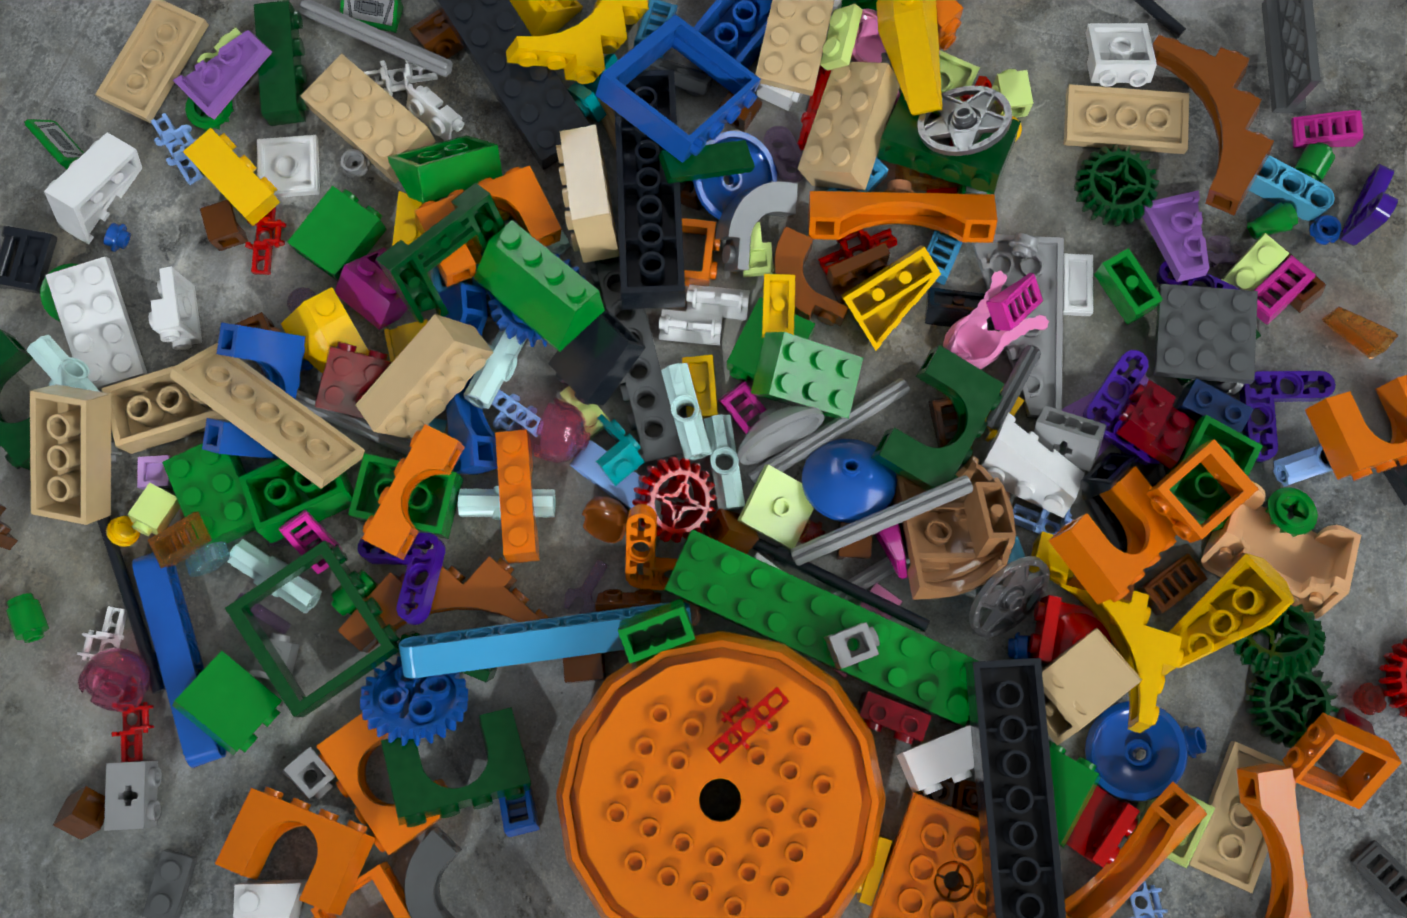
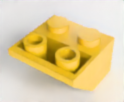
[509,0,583,37]

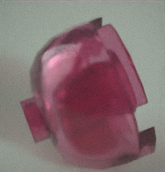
[533,398,591,463]
[78,647,151,712]

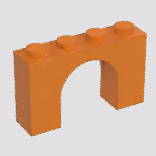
[414,165,562,287]
[1305,375,1407,481]
[1048,466,1177,605]
[316,713,448,855]
[215,786,376,916]

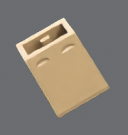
[1042,628,1142,745]

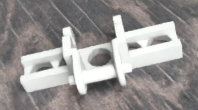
[364,60,438,96]
[77,606,127,691]

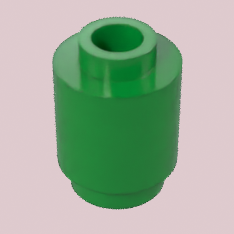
[1294,142,1335,183]
[331,569,378,616]
[6,593,49,643]

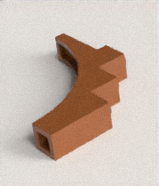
[1153,35,1274,216]
[337,556,550,653]

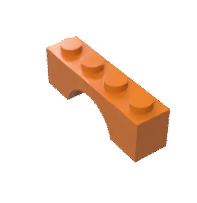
[362,424,465,560]
[495,429,540,564]

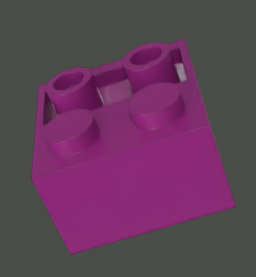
[335,247,408,330]

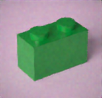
[1094,248,1163,325]

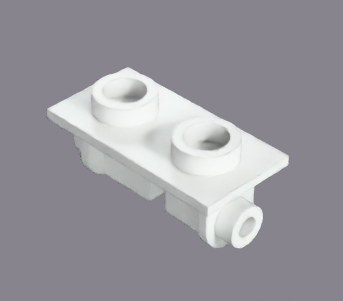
[406,85,464,141]
[686,284,750,320]
[659,309,723,346]

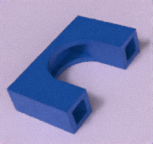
[202,322,305,459]

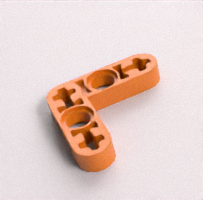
[625,504,677,590]

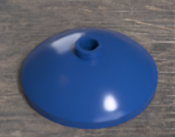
[693,131,777,219]
[802,439,897,523]
[1085,701,1188,801]

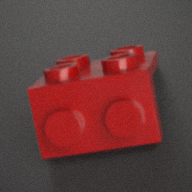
[1028,595,1098,664]
[1066,786,1140,868]

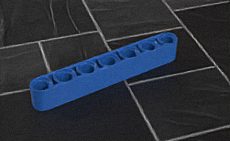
[132,548,227,768]

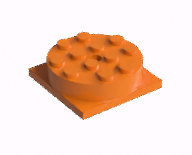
[868,792,988,918]

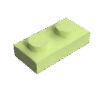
[820,4,863,70]
[1221,233,1289,291]

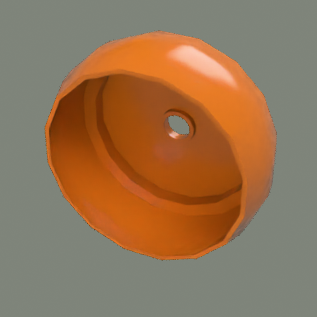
[556,630,886,918]

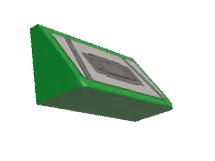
[340,0,403,33]
[24,119,84,170]

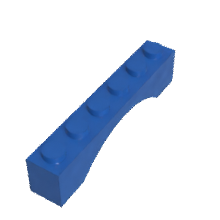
[438,283,498,475]

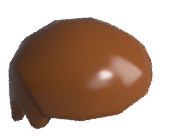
[582,496,629,543]

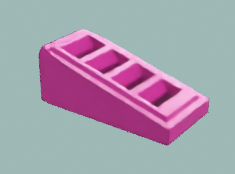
[1291,110,1364,148]
[1254,255,1316,325]
[986,273,1043,331]
[718,381,766,435]
[279,509,343,574]
[874,524,907,579]

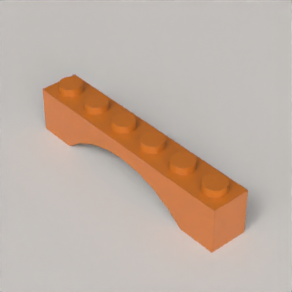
[808,191,998,243]
[1237,763,1311,918]
[1064,782,1207,918]

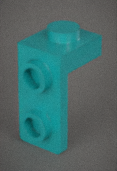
[567,53,618,122]
[596,414,644,486]

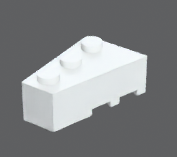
[44,132,142,245]
[981,412,1085,518]
[233,879,308,918]

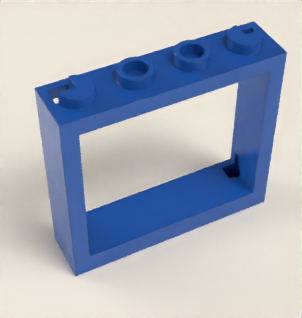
[595,14,761,163]

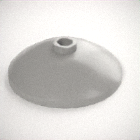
[737,406,825,465]

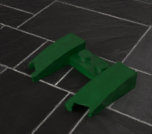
[376,183,505,323]

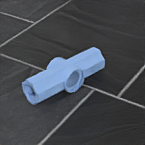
[1273,444,1332,487]

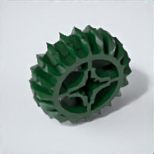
[1074,144,1159,227]
[1232,604,1326,681]
[1245,667,1339,748]

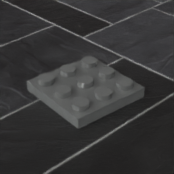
[1154,284,1258,384]

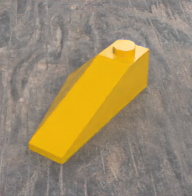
[876,0,942,116]
[281,287,369,373]
[1168,553,1295,668]

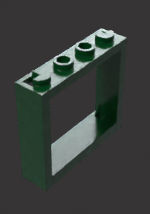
[225,541,400,718]

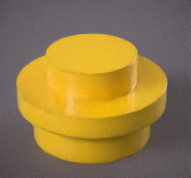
[106,516,140,547]

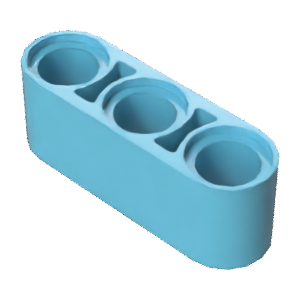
[1249,156,1335,221]

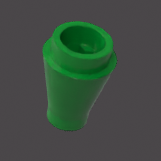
[1247,202,1298,240]

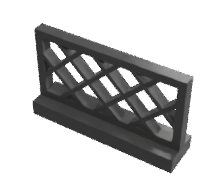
[1262,0,1321,113]

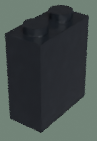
[548,308,646,405]

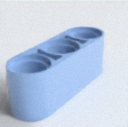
[570,440,643,510]

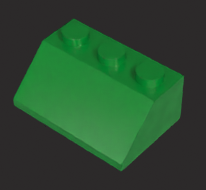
[388,135,503,204]

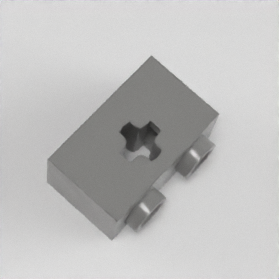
[1034,406,1107,471]
[104,761,162,831]

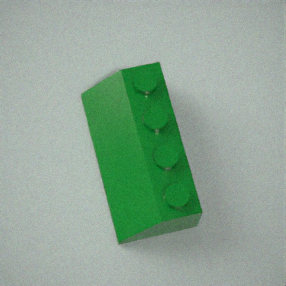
[474,220,605,352]

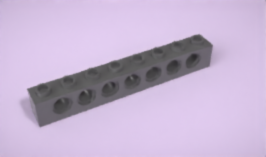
[590,221,683,467]

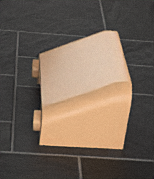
[1201,481,1361,619]

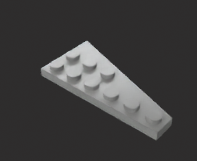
[972,234,1064,418]

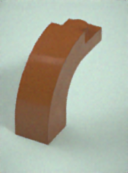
[774,227,848,327]

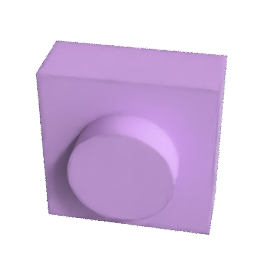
[137,455,173,490]

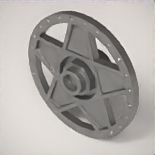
[918,86,1012,156]
[969,556,1050,637]

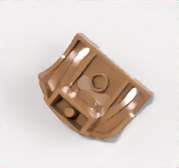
[893,456,1016,600]

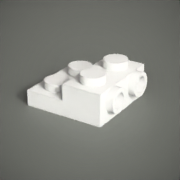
[1085,23,1157,87]
[148,266,202,350]

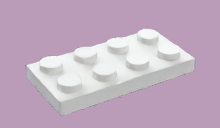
[45,257,147,389]

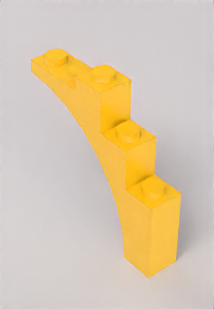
[506,0,649,84]
[1029,531,1184,733]

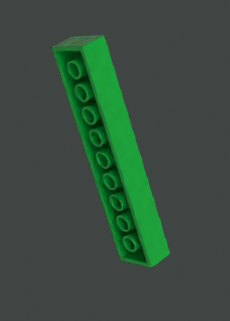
[663,529,978,727]

